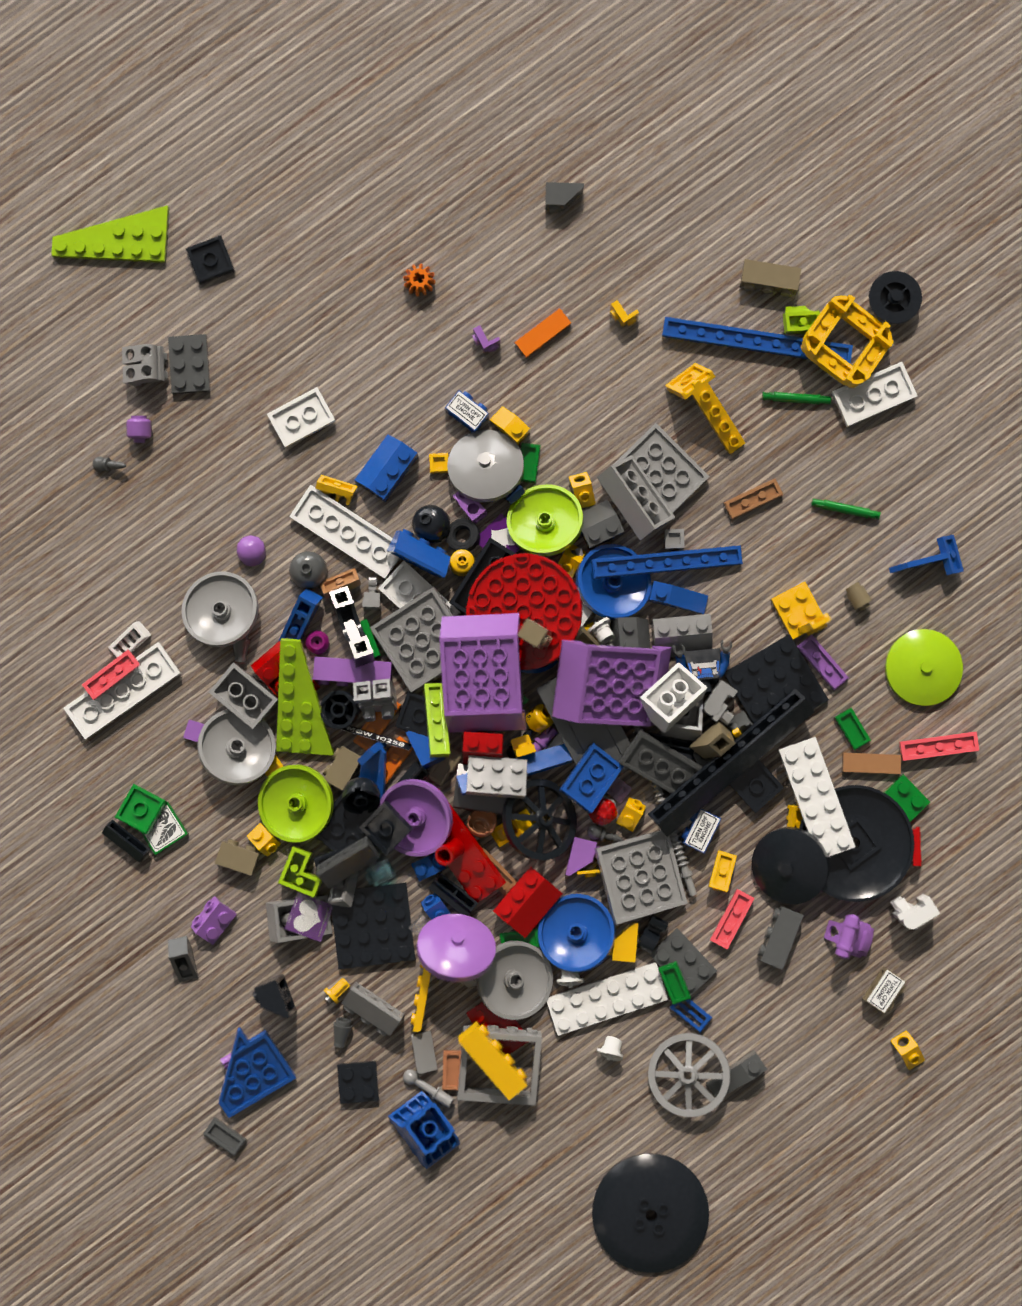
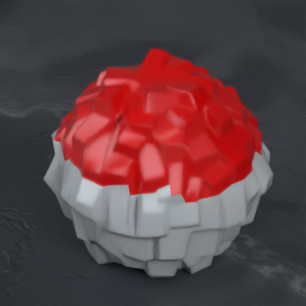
[587,795,619,826]

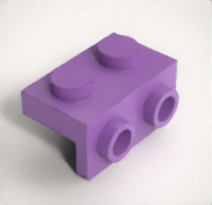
[191,896,237,945]

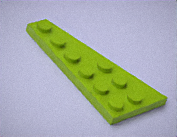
[51,205,169,263]
[276,638,334,756]

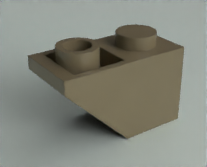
[690,721,735,759]

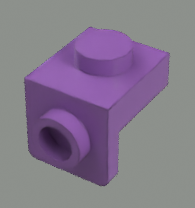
[472,325,501,352]

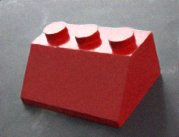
[493,866,563,938]

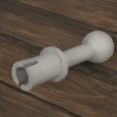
[403,1069,454,1108]

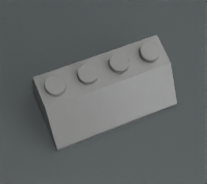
[597,455,675,540]

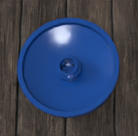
[576,544,651,620]
[538,894,616,973]

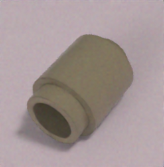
[845,582,872,611]

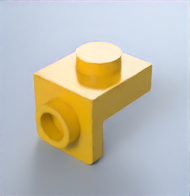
[609,300,639,327]
[616,797,646,832]
[247,823,281,857]

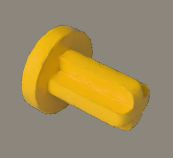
[324,978,350,1004]

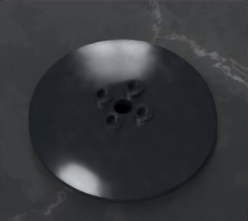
[799,785,914,902]
[592,1153,709,1273]

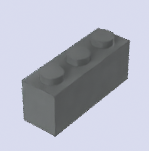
[757,905,804,970]

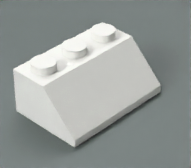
[640,662,707,733]

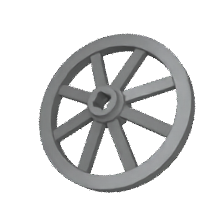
[648,1033,731,1117]

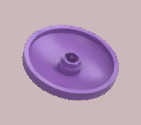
[378,779,453,857]
[417,914,496,982]

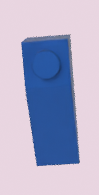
[648,581,708,614]
[278,588,323,642]

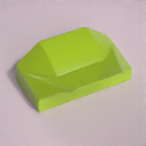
[783,306,820,335]

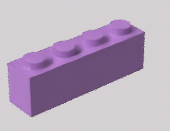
[313,657,393,686]

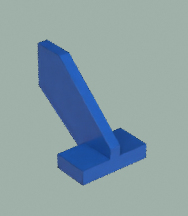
[889,535,964,575]
[357,741,387,800]

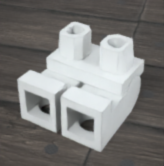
[890,894,940,929]

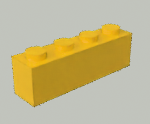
[458,1021,527,1101]

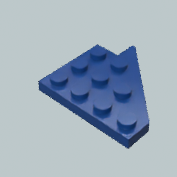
[219,1027,296,1118]

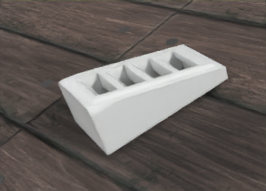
[108,621,151,657]

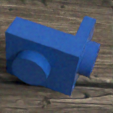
[411,853,446,881]
[421,893,451,920]

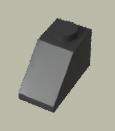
[545,182,584,213]
[168,936,198,982]

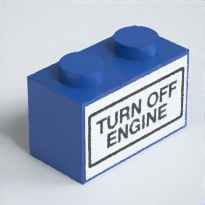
[445,390,489,433]
[681,809,721,853]

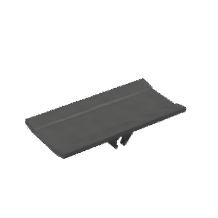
[536,677,630,773]

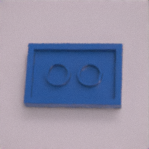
[559,743,624,814]

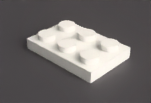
[267,387,336,448]

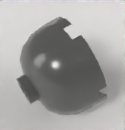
[289,551,328,590]

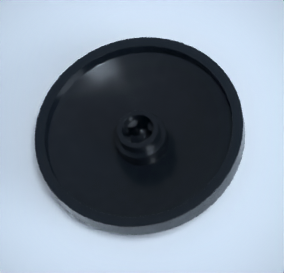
[752,827,830,905]

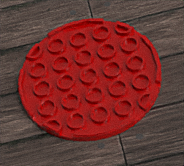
[466,553,582,670]

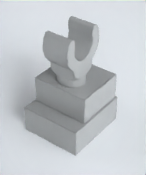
[362,577,381,610]

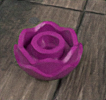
[306,631,330,655]

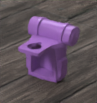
[824,914,874,959]

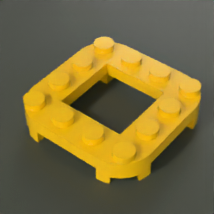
[801,295,894,388]

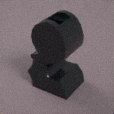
[637,914,668,954]

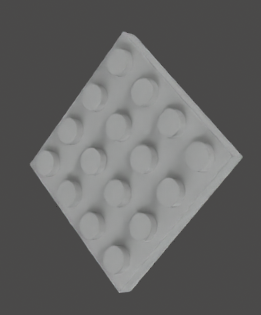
[614,423,710,513]
[370,586,453,692]
[595,830,688,925]

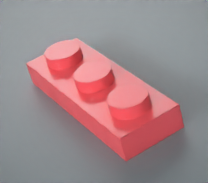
[82,650,141,700]
[710,889,755,950]

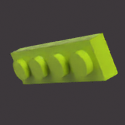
[424,683,450,757]

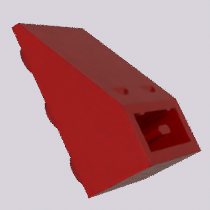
[251,641,320,697]

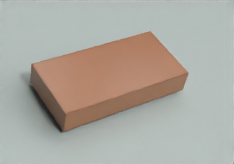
[442,1050,461,1091]

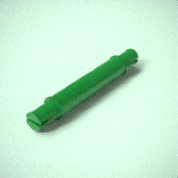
[762,391,831,405]
[811,498,881,520]

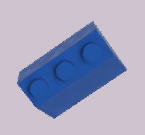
[355,434,419,502]
[387,529,450,578]

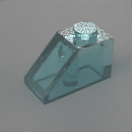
[365,858,396,887]

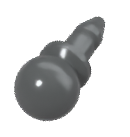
[92,456,126,472]
[587,824,623,842]

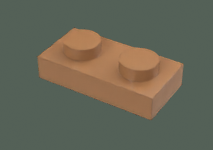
[320,568,361,599]

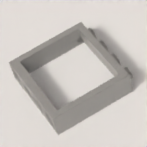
[457,1025,542,1105]

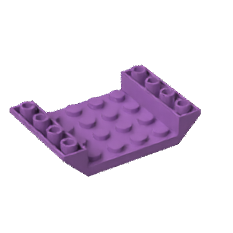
[440,613,526,733]
[552,640,671,726]

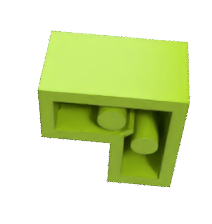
[278,846,322,897]

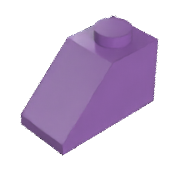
[565,837,598,876]

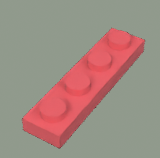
[899,732,979,761]

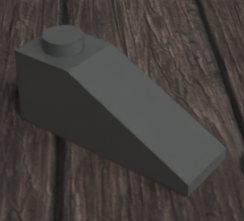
[706,1050,767,1097]

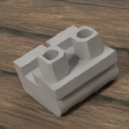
[122,344,168,387]
[353,679,397,722]
[703,680,738,725]

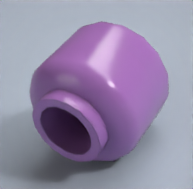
[126,416,152,443]

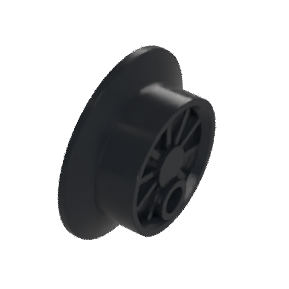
[869,271,922,324]

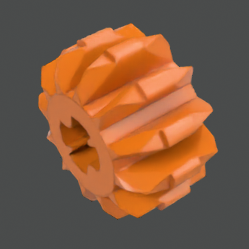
[403,264,435,297]

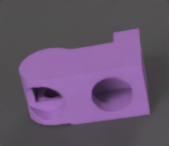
[453,492,488,524]

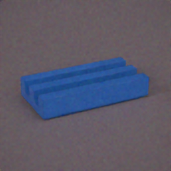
[670,999,712,1032]

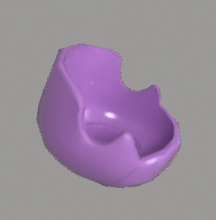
[237,535,266,567]

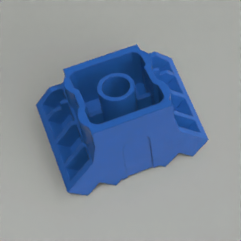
[388,1091,460,1169]

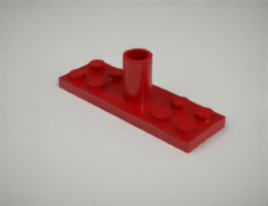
[435,788,506,902]

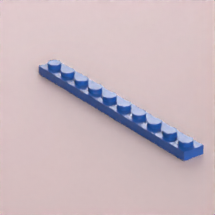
[662,317,853,363]

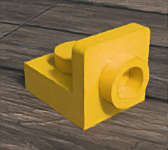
[511,734,536,758]

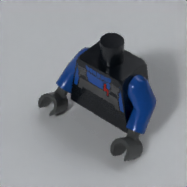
[672,640,732,695]

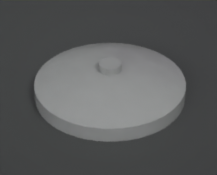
[447,430,524,502]
[182,572,259,647]
[197,709,276,785]
[477,941,553,1020]

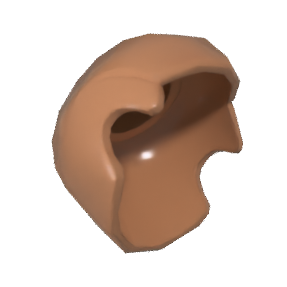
[467,811,497,838]

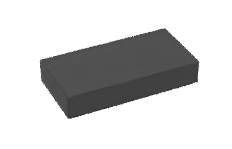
[203,1117,246,1156]

